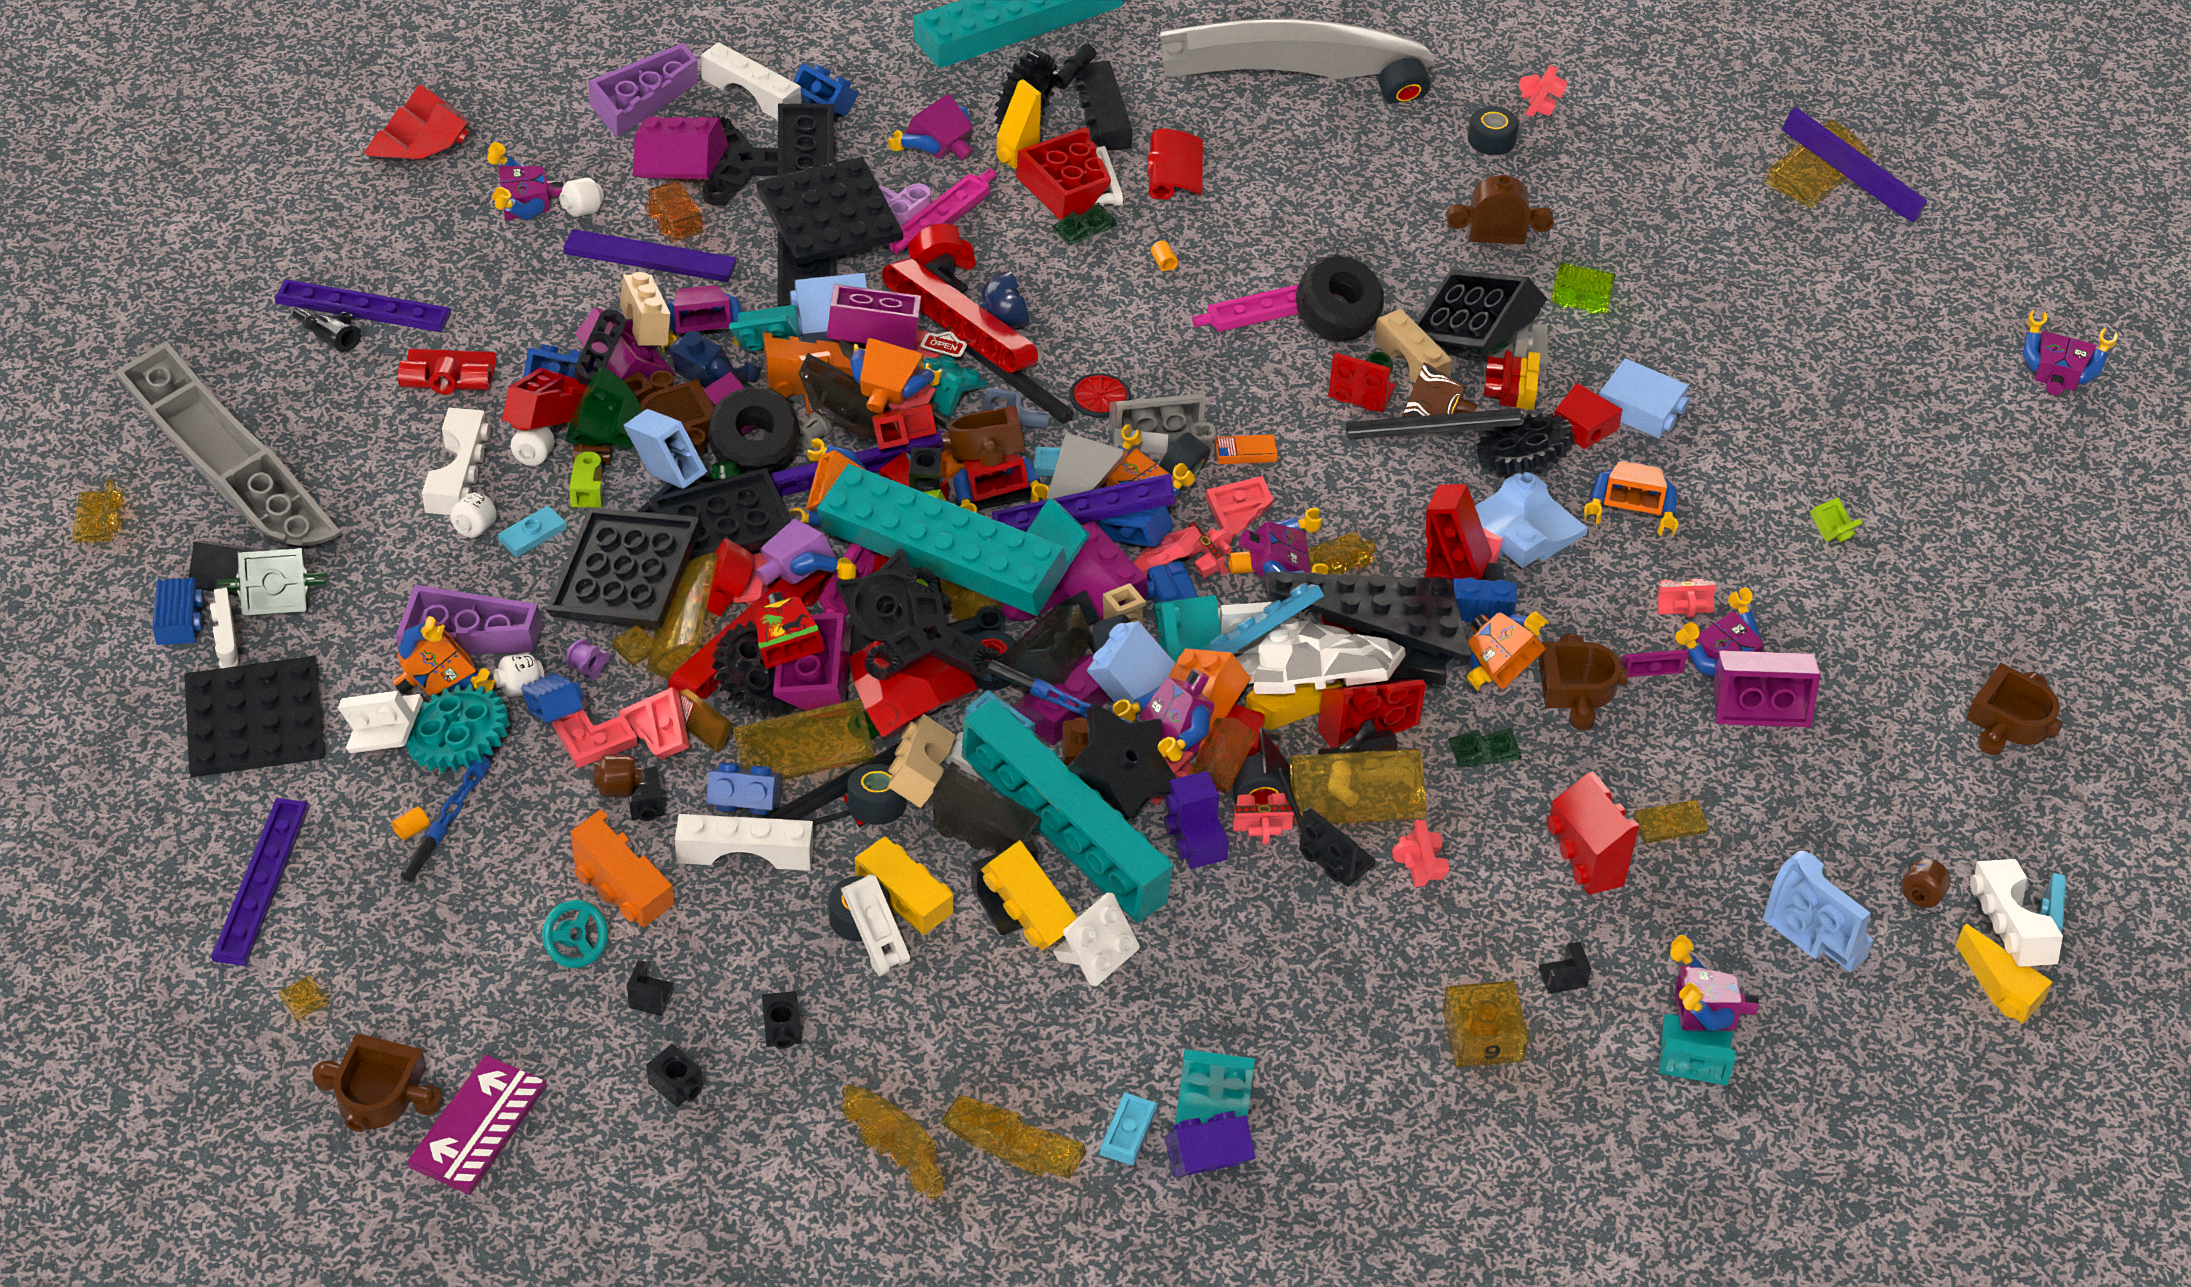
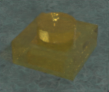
[612,626,658,666]
[278,975,328,1021]

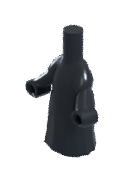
[292,307,361,352]
[1317,720,1398,765]

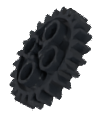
[994,50,1058,129]
[1477,413,1575,475]
[712,620,798,718]

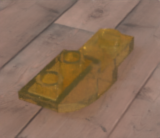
[841,1084,943,1201]
[941,1094,1086,1179]

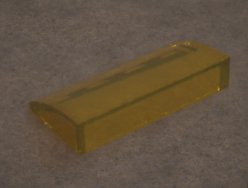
[1766,119,1873,209]
[647,552,718,680]
[733,699,875,780]
[1290,749,1426,826]

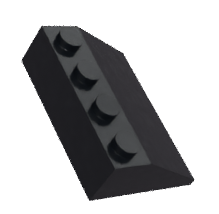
[1415,269,1547,350]

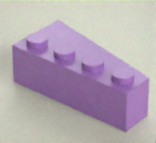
[589,43,697,137]
[396,585,543,655]

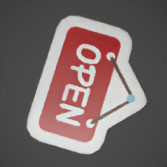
[920,331,967,357]

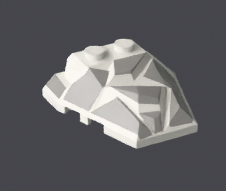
[1254,617,1405,694]

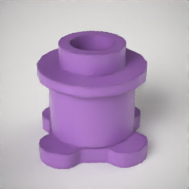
[566,639,610,680]

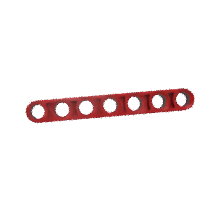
[882,258,1038,373]
[667,570,833,699]

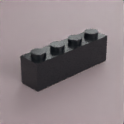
[1074,61,1132,151]

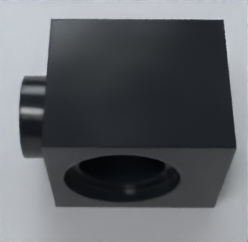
[909,447,942,492]
[762,991,801,1049]
[646,1044,703,1107]

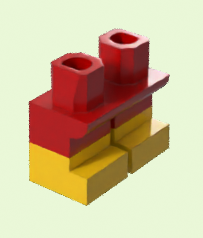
[1484,350,1540,410]

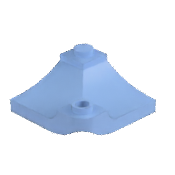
[1475,472,1588,568]
[1763,851,1874,973]

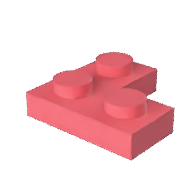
[551,709,638,768]

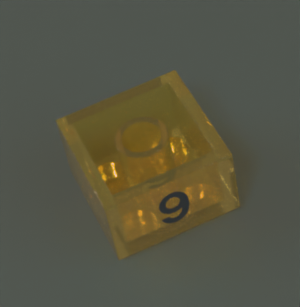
[1442,981,1529,1067]

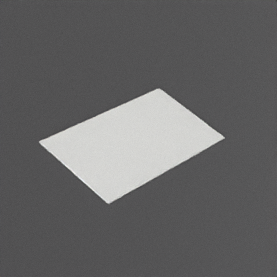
[1114,428,1168,454]

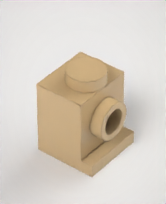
[1103,583,1146,625]

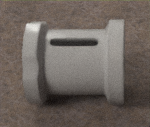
[799,411,832,450]
[1190,422,1216,459]

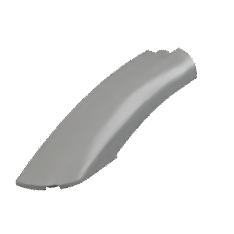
[1160,19,1435,79]
[115,341,341,545]

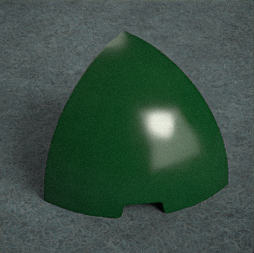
[565,366,643,449]

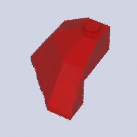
[364,84,470,159]
[849,641,979,738]

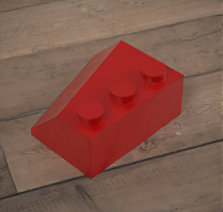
[1016,127,1111,222]
[1317,679,1426,747]
[1547,771,1639,895]

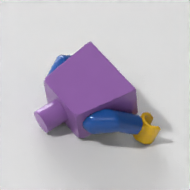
[756,519,856,585]

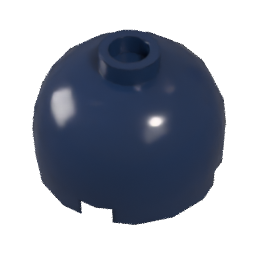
[978,270,1030,329]

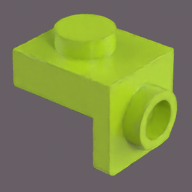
[1809,497,1863,543]

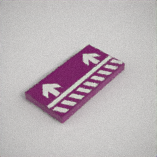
[407,1054,547,1195]

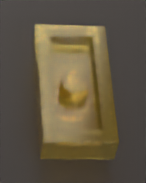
[1633,800,1708,844]

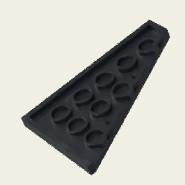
[1264,571,1471,665]

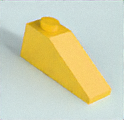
[996,79,1041,169]
[1956,923,2052,1024]

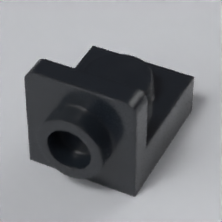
[628,766,665,821]

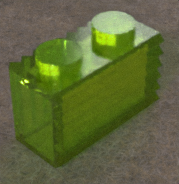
[1551,262,1616,314]

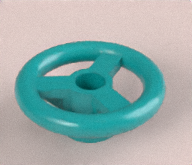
[542,899,608,968]

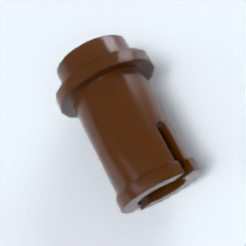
[573,442,611,465]

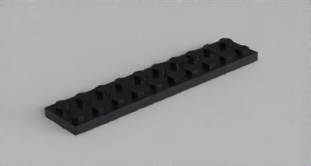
[777,103,835,307]

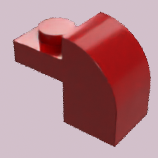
[907,223,976,270]
[872,403,937,450]
[693,538,753,617]

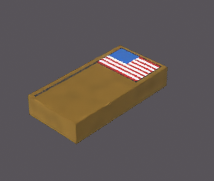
[679,689,733,752]

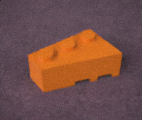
[763,332,857,398]
[570,809,674,927]

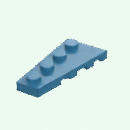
[1200,583,1324,653]

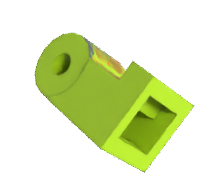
[569,452,603,508]

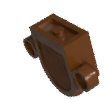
[1447,175,1554,244]
[640,370,715,453]
[941,405,1025,466]
[1538,633,1627,730]
[1967,663,2063,755]
[312,1033,442,1132]

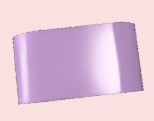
[879,183,931,227]

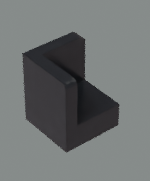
[925,253,968,293]
[1538,942,1592,994]
[627,960,674,1016]

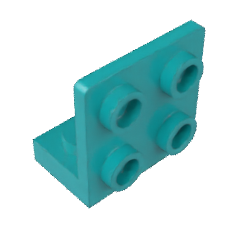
[729,305,800,351]
[923,355,988,418]
[1027,498,1090,567]
[1154,595,1221,664]
[1658,1014,1736,1086]
[1175,1049,1255,1125]

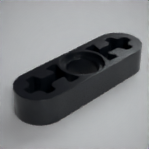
[574,309,625,386]

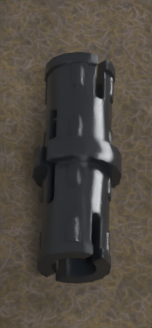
[1053,44,1097,90]

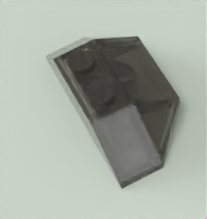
[798,353,892,440]

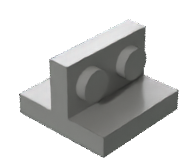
[1489,322,1548,371]

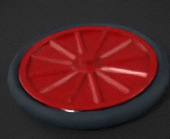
[1069,373,1131,418]

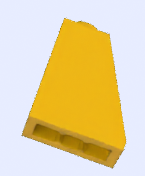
[1245,679,1344,730]

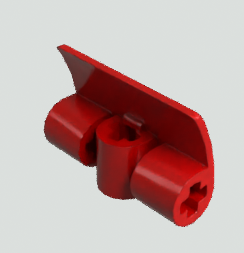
[1147,128,1203,200]
[398,349,497,395]

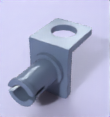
[982,388,1049,430]

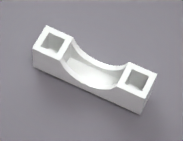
[700,42,801,120]
[422,408,491,515]
[675,814,814,871]
[1970,859,2063,967]

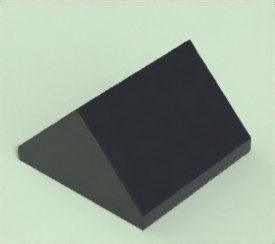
[188,541,267,596]

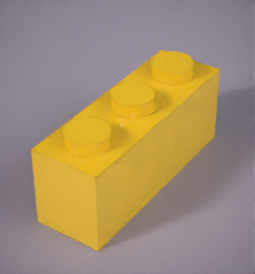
[855,836,954,936]
[981,840,1078,951]

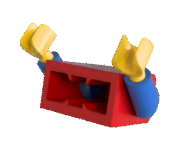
[953,453,1049,513]

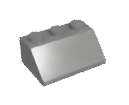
[1109,393,1206,442]

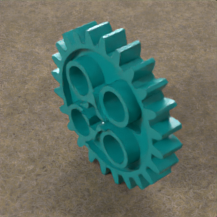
[405,684,510,773]

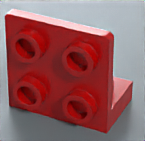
[1328,353,1395,413]

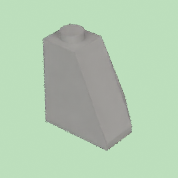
[1046,433,1128,500]

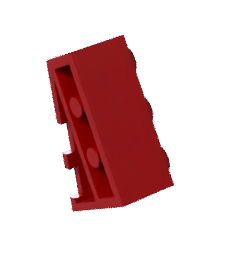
[502,367,587,431]
[1424,484,1492,579]

